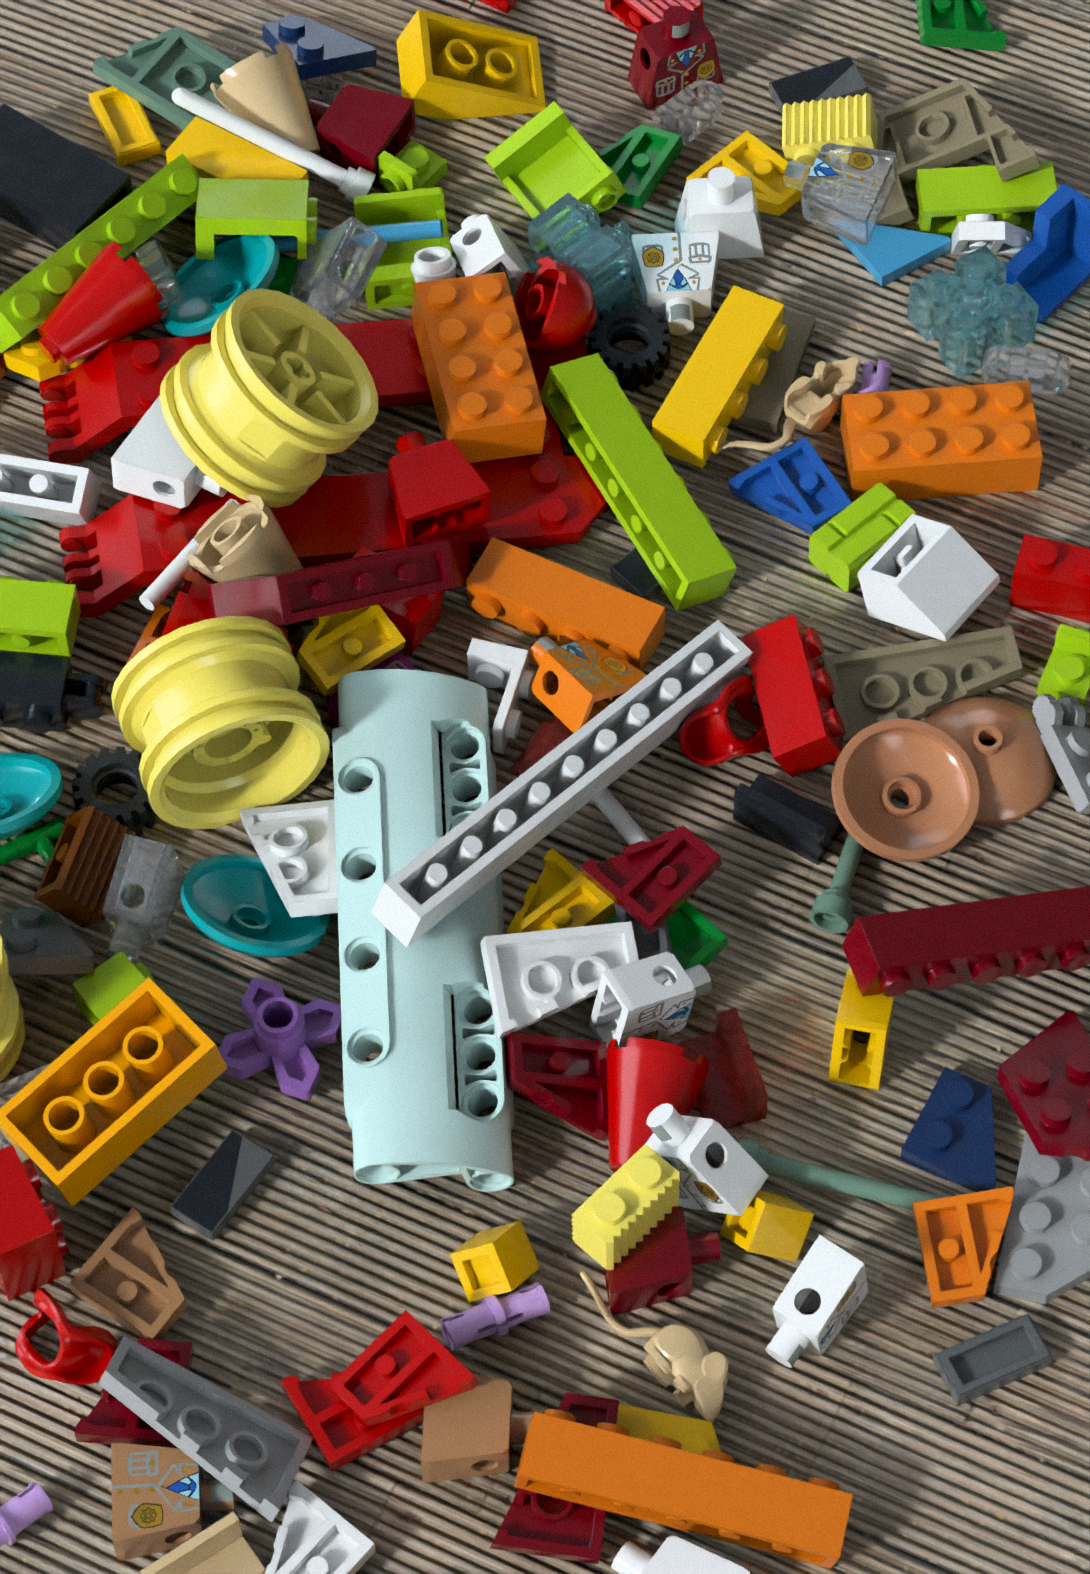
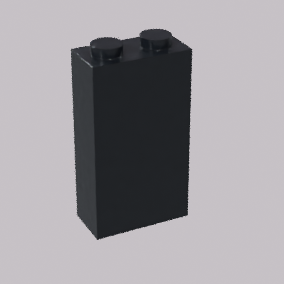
[0,104,133,249]

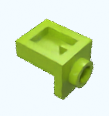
[377,139,448,193]
[1036,624,1090,707]

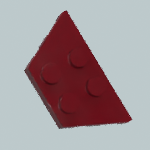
[997,1010,1090,1161]

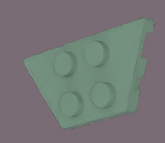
[93,26,240,137]

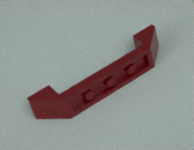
[206,531,473,626]

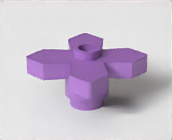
[219,978,342,1101]

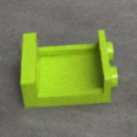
[484,101,627,248]
[195,178,318,260]
[353,187,457,311]

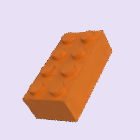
[411,272,547,463]
[840,381,1043,502]

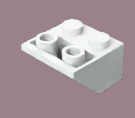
[858,514,1000,642]

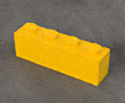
[652,285,788,468]

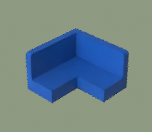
[999,183,1090,322]

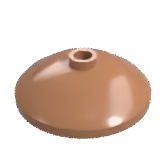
[924,696,1057,826]
[831,718,980,862]

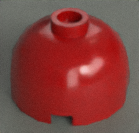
[513,257,597,353]

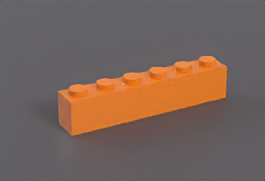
[514,1409,853,1569]

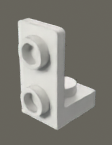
[467,638,536,754]

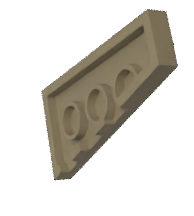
[821,626,1023,748]

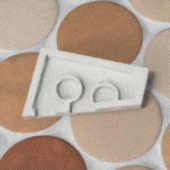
[239,799,338,918]
[480,921,639,1040]

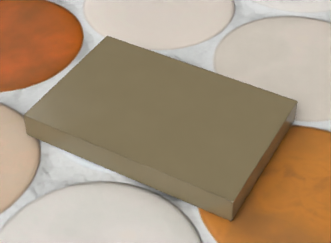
[730,310,816,434]

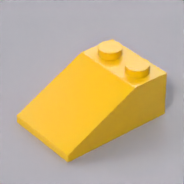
[396,9,546,120]

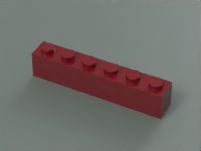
[841,886,1090,997]

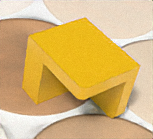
[720,1190,814,1262]
[449,1220,539,1303]

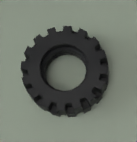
[588,303,671,391]
[72,747,157,838]

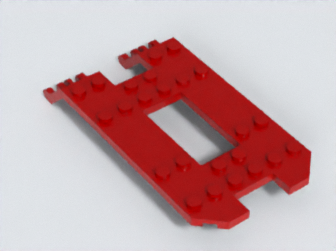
[39,318,610,618]

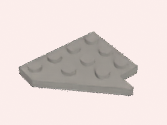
[993,1131,1090,1304]

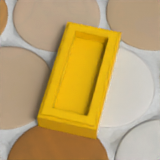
[88,86,161,167]

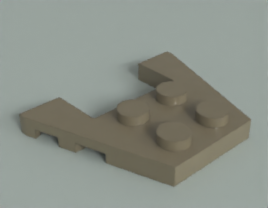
[869,77,1041,227]

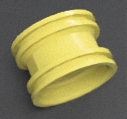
[160,288,378,508]
[111,616,330,829]

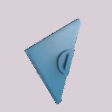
[834,219,952,287]

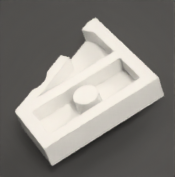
[951,214,1032,255]
[265,1480,376,1574]

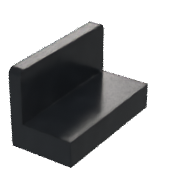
[733,774,843,865]

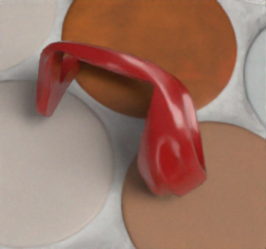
[678,675,770,766]
[15,1288,119,1385]

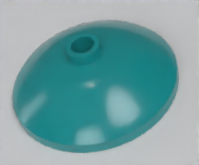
[158,235,280,337]
[0,753,63,841]
[180,854,330,958]

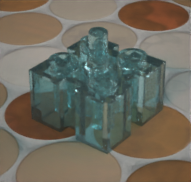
[528,193,633,320]
[907,245,1039,380]

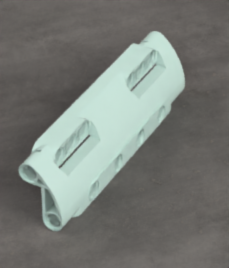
[332,669,515,1192]

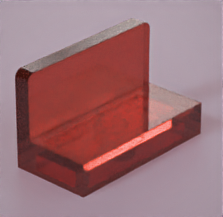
[678,1007,768,1130]

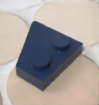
[262,16,377,80]
[900,1067,996,1192]

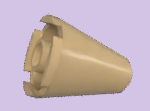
[210,44,320,165]
[187,494,304,625]

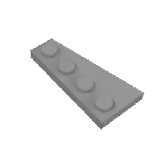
[98,1336,313,1523]

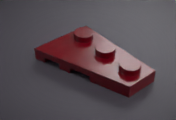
[490,1392,619,1564]

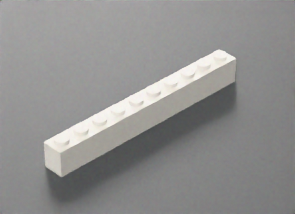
[371,620,753,948]

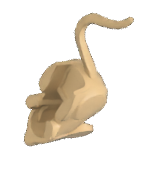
[720,357,861,451]
[580,1271,728,1422]

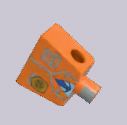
[529,636,647,733]

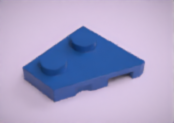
[727,436,852,534]

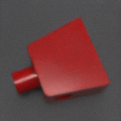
[388,431,490,547]

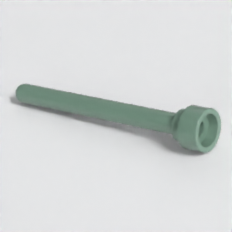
[809,833,864,933]
[739,1136,945,1210]

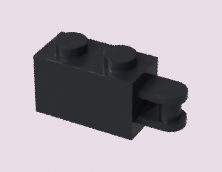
[0,651,108,733]

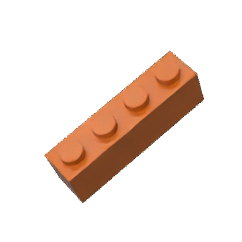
[466,537,665,672]

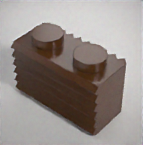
[34,805,137,928]

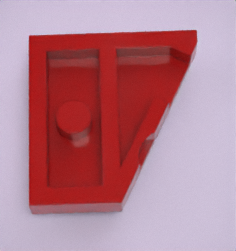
[329,1310,479,1427]
[281,1373,424,1471]

